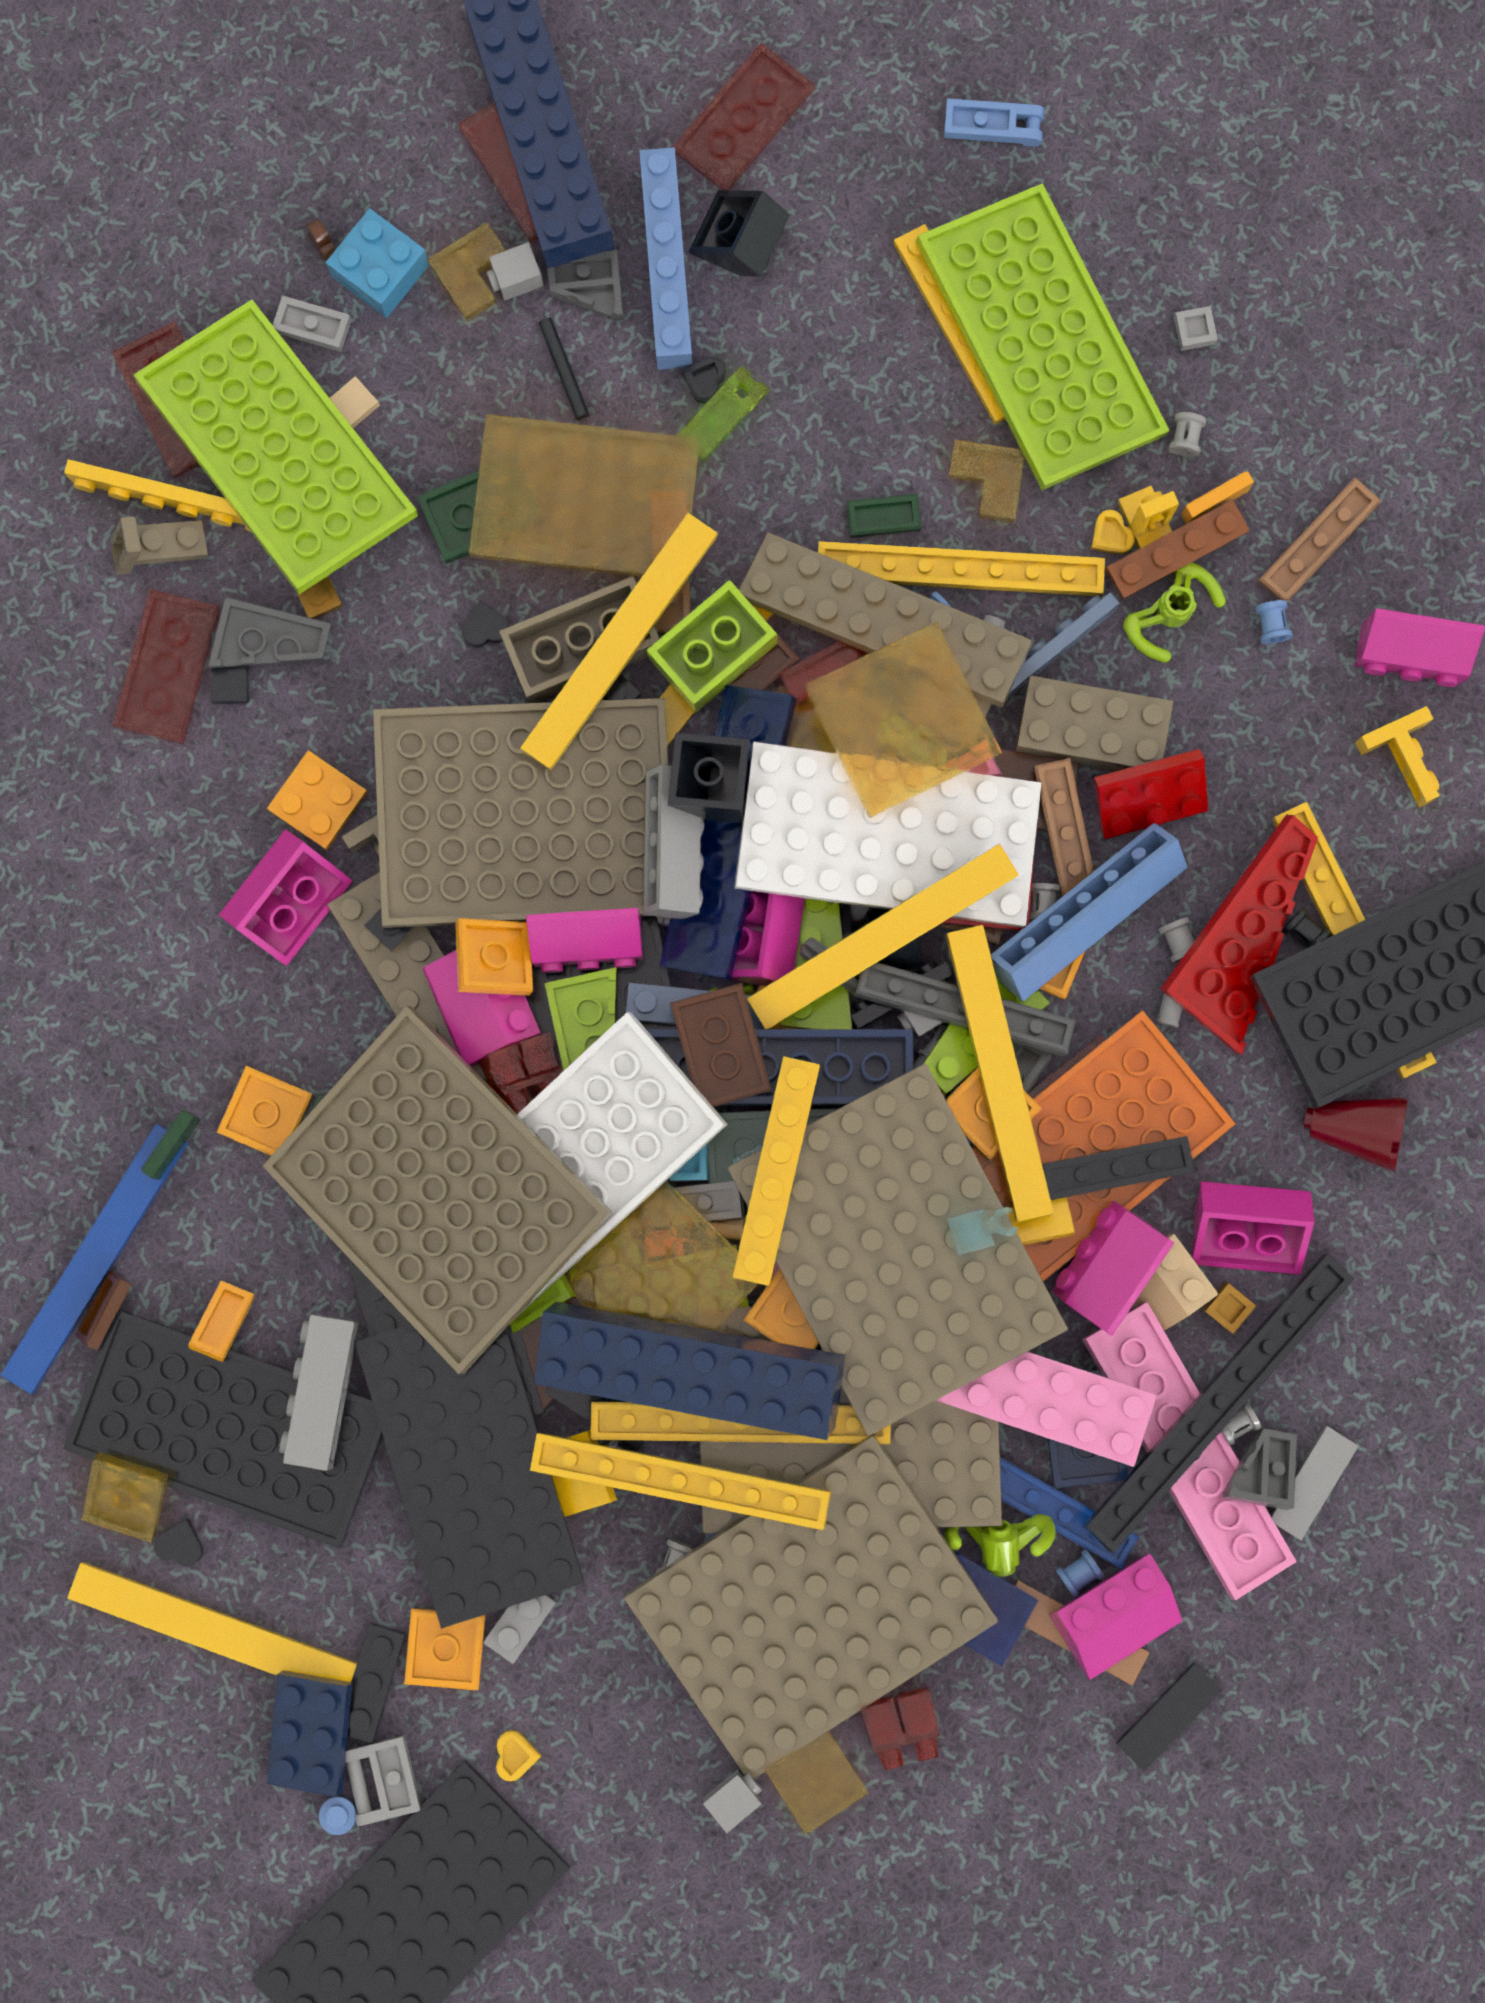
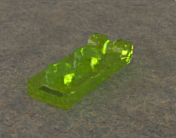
[677,366,770,462]

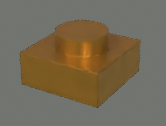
[297,575,343,620]
[1202,1281,1256,1334]

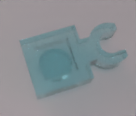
[946,1207,1018,1256]

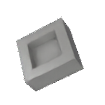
[1174,306,1218,351]

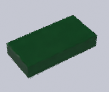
[846,493,921,538]
[141,1110,201,1180]

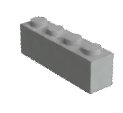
[643,764,704,919]
[279,1314,360,1471]

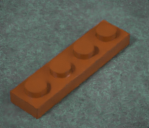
[1105,499,1250,600]

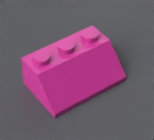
[1355,608,1485,687]
[219,829,353,966]
[710,870,805,986]
[526,908,644,973]
[423,950,541,1066]
[1191,1181,1315,1275]
[1052,1200,1174,1336]
[1049,1554,1182,1680]

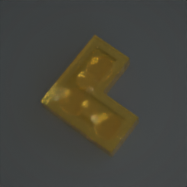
[427,222,506,321]
[949,439,1024,523]

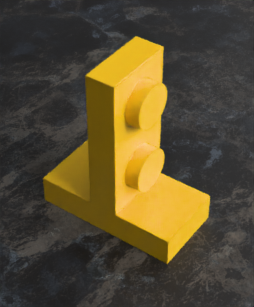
[1117,486,1179,549]
[1355,706,1440,807]

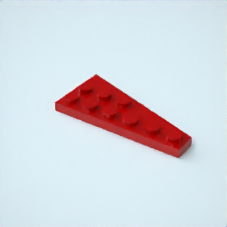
[1160,814,1318,1055]

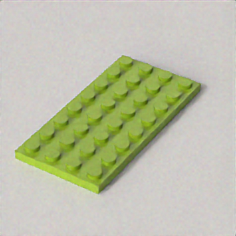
[915,183,1170,490]
[133,299,418,595]

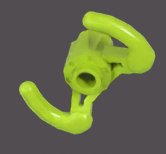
[1123,563,1226,663]
[944,1514,1056,1577]

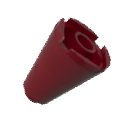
[1304,1098,1408,1171]

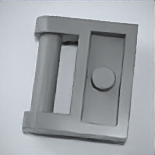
[345,1734,421,1826]

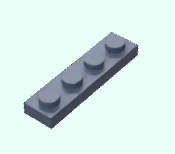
[1006,592,1119,700]
[625,983,771,1029]

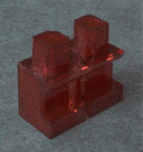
[478,1032,563,1114]
[861,1686,940,1770]

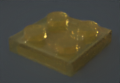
[81,1452,169,1543]
[765,1730,868,1835]

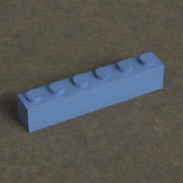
[639,147,693,370]
[991,823,1188,1001]

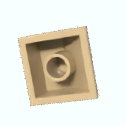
[1132,1234,1218,1331]

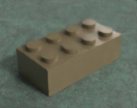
[499,576,659,703]
[1015,675,1173,772]

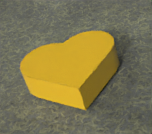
[1091,510,1135,555]
[496,1730,542,1781]

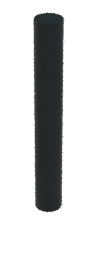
[539,318,590,420]

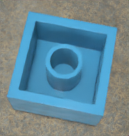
[325,208,430,318]

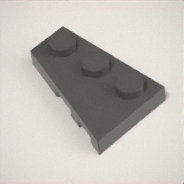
[208,597,332,668]

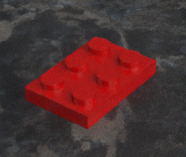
[1094,749,1208,839]

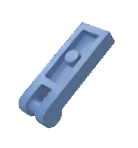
[944,98,1044,147]

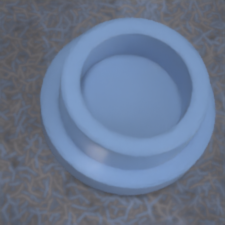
[319,1796,357,1835]

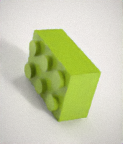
[647,580,778,713]

